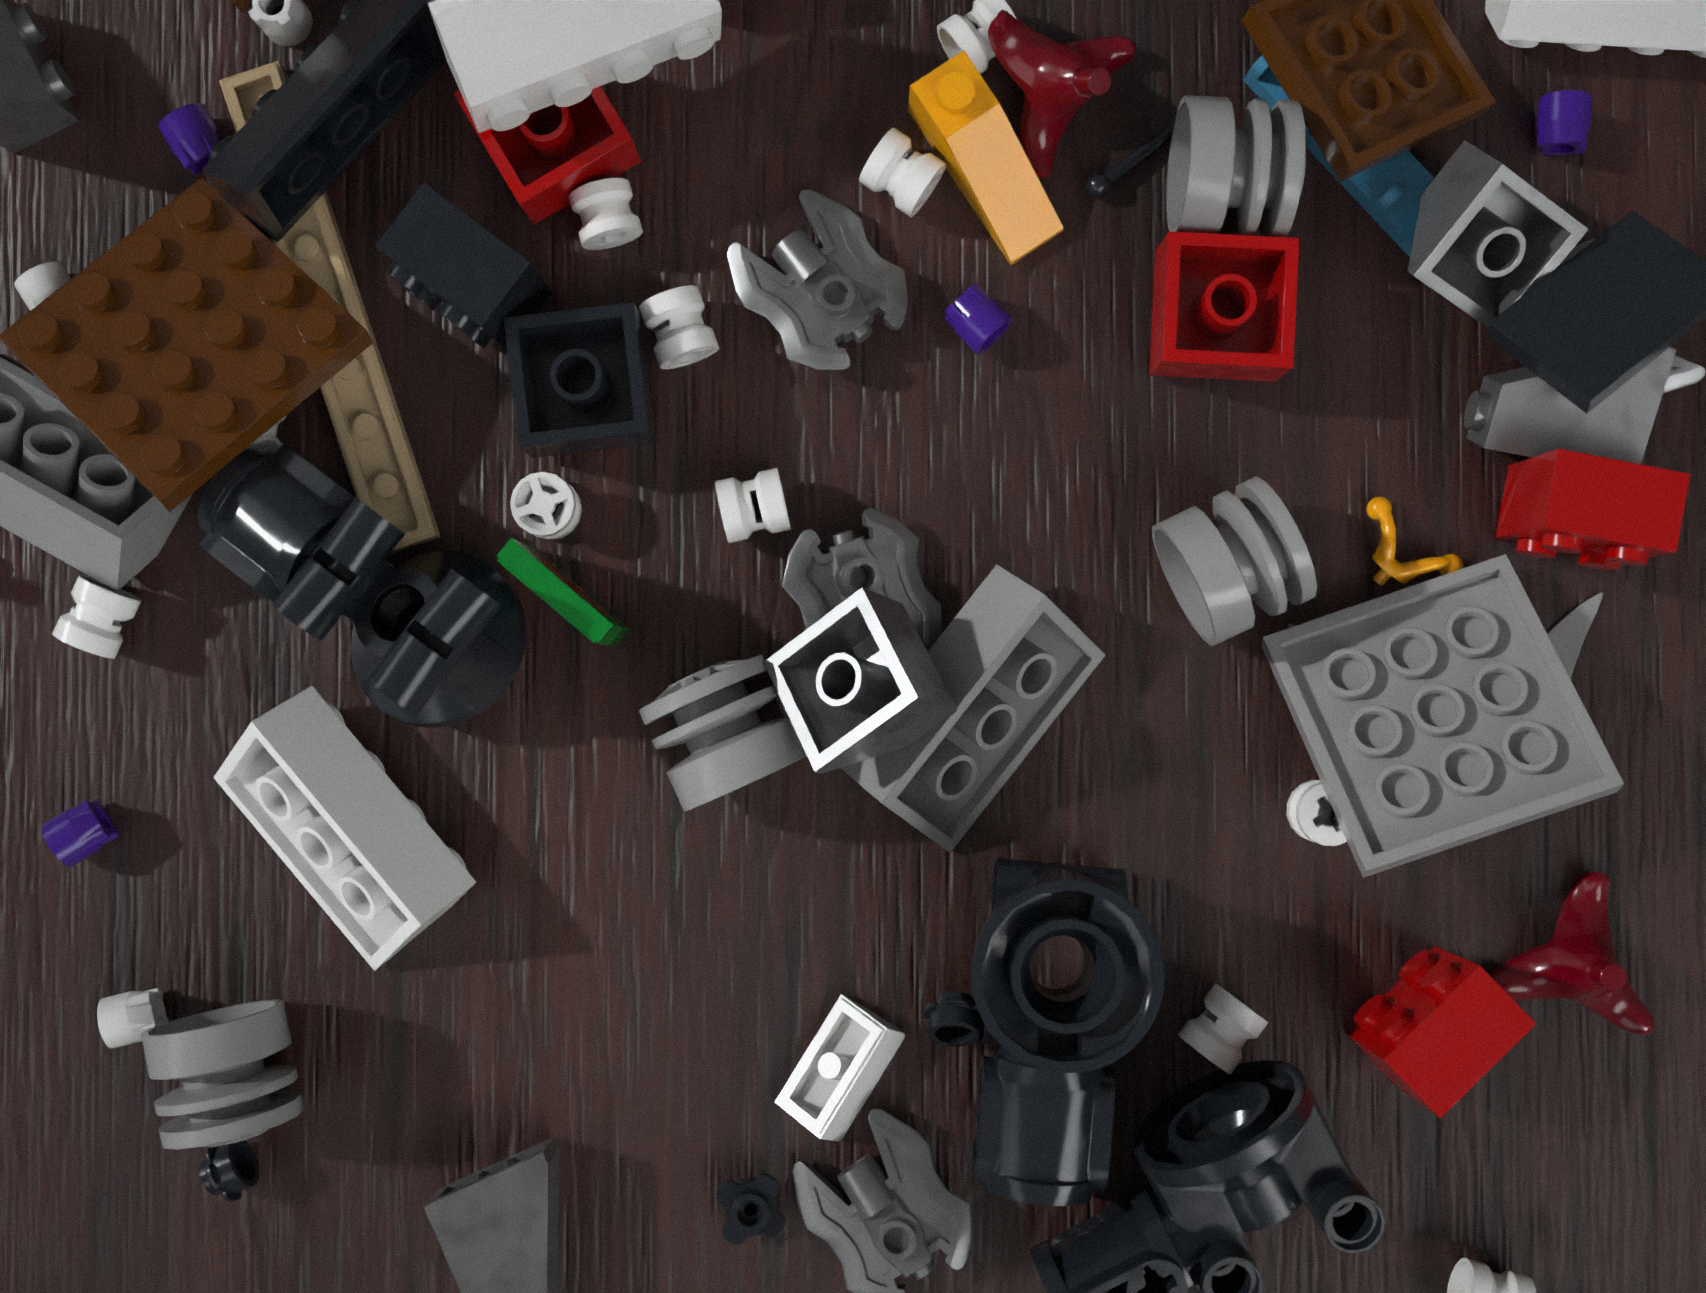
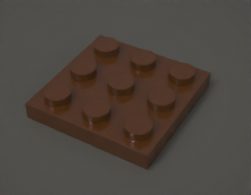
[1241,0,1497,182]

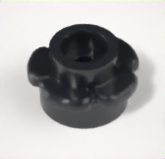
[923,991,983,1047]
[199,1140,259,1202]

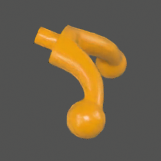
[1366,497,1464,586]

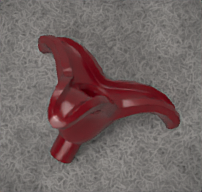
[987,9,1137,178]
[1490,872,1655,1035]

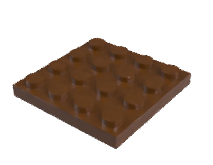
[0,177,373,512]

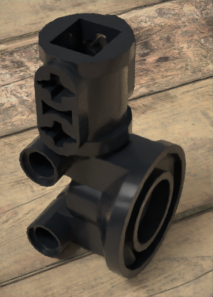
[197,442,527,728]
[971,858,1165,1206]
[1030,1060,1385,1293]

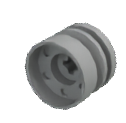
[1166,95,1306,237]
[1152,476,1317,646]
[638,655,807,812]
[141,999,304,1150]

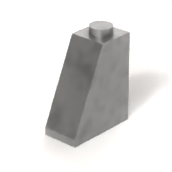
[1464,348,1677,464]
[423,1137,559,1293]

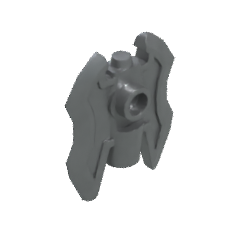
[727,190,908,370]
[782,508,943,652]
[792,1109,972,1293]

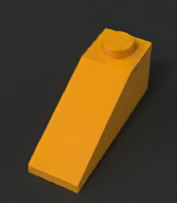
[908,50,1064,265]

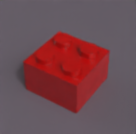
[453,86,641,225]
[1149,231,1299,382]
[1495,448,1691,570]
[1346,946,1536,1118]

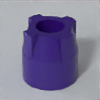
[1537,90,1593,157]
[158,103,222,175]
[945,283,1013,355]
[42,799,119,867]

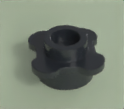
[716,1173,785,1245]

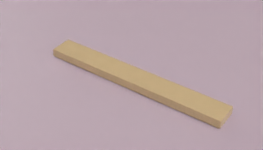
[219,60,441,555]

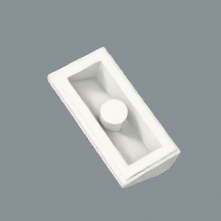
[775,994,905,1141]

